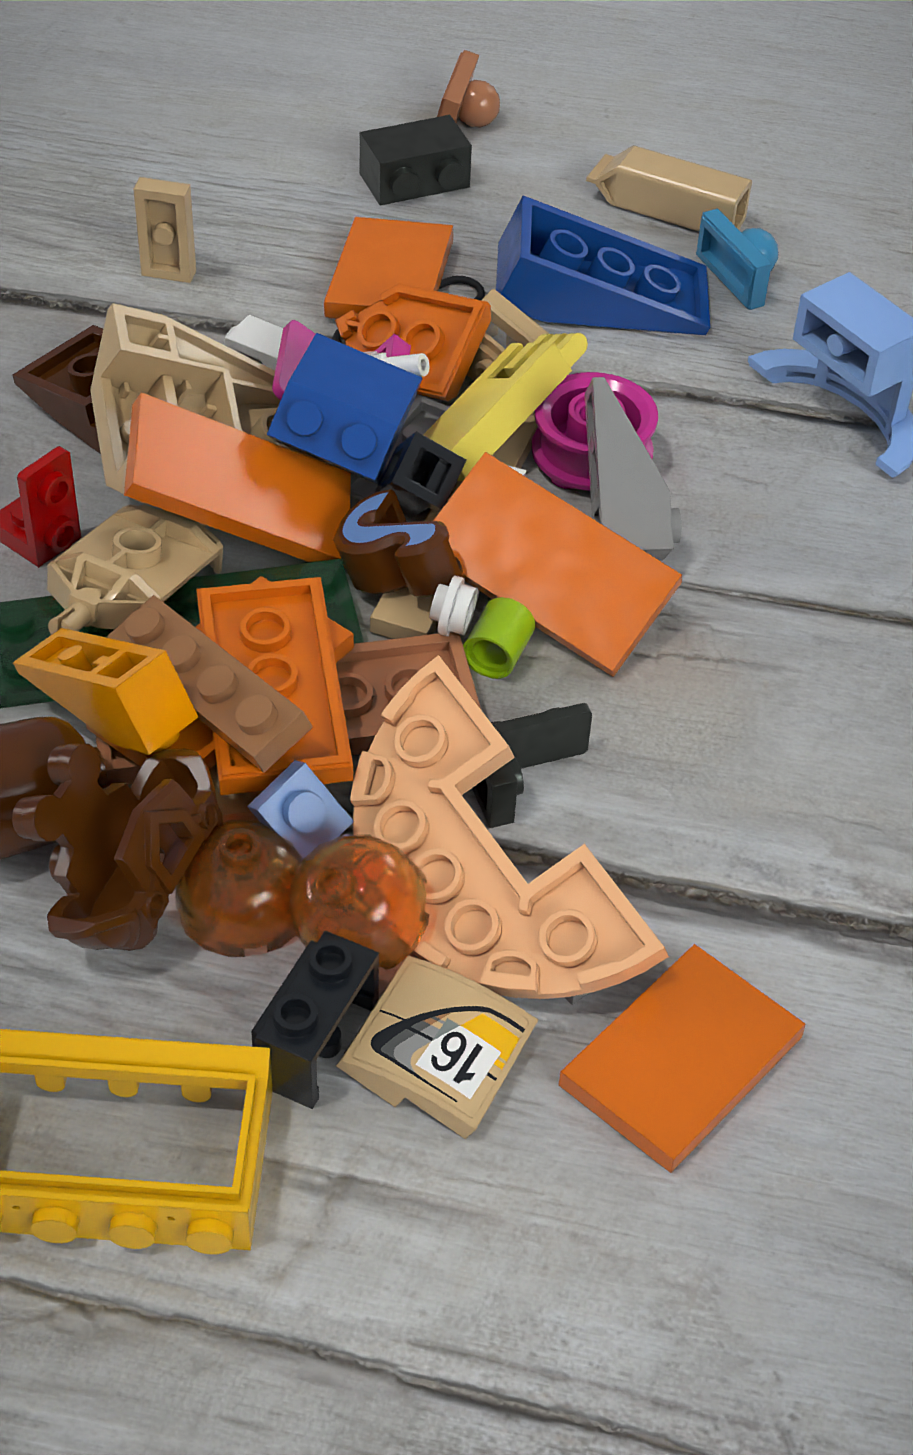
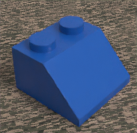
[267,333,423,484]

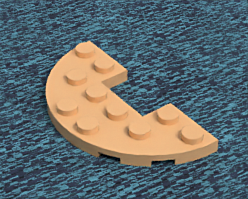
[350,655,669,999]

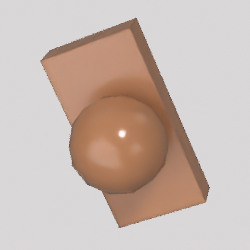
[437,50,500,128]

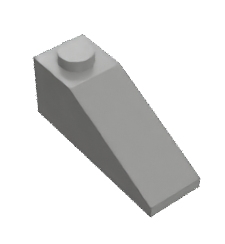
[585,377,682,561]

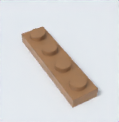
[107,595,313,773]

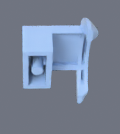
[748,272,913,478]

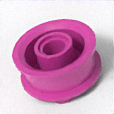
[531,372,658,491]

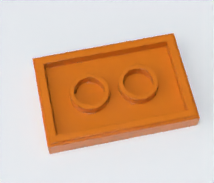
[324,217,454,319]
[559,944,806,1173]

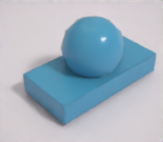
[696,208,779,310]

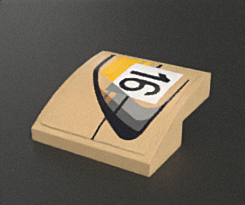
[336,955,538,1139]

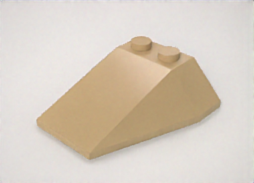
[90,303,335,504]

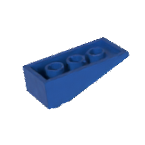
[496,195,710,336]

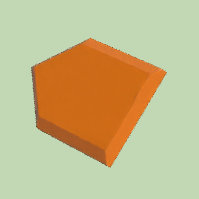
[335,283,491,401]

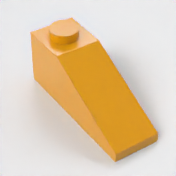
[13,628,199,755]

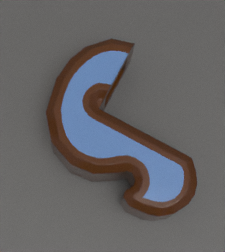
[333,489,463,597]

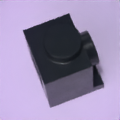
[374,431,467,518]

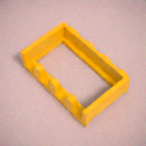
[0,1029,273,1254]

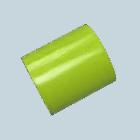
[463,597,535,679]

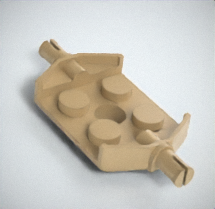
[47,504,223,635]

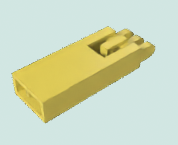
[423,333,588,481]

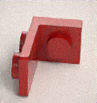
[0,446,82,568]

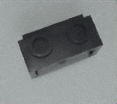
[251,930,379,1109]

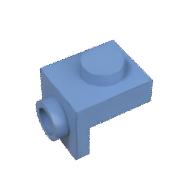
[247,760,354,868]

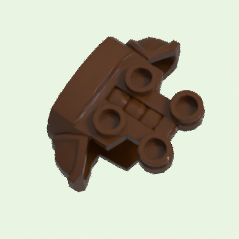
[12,744,223,951]

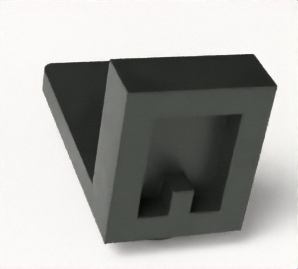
[472,703,592,828]

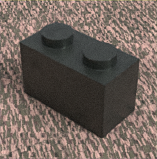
[359,115,472,206]

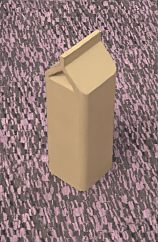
[586,145,752,232]

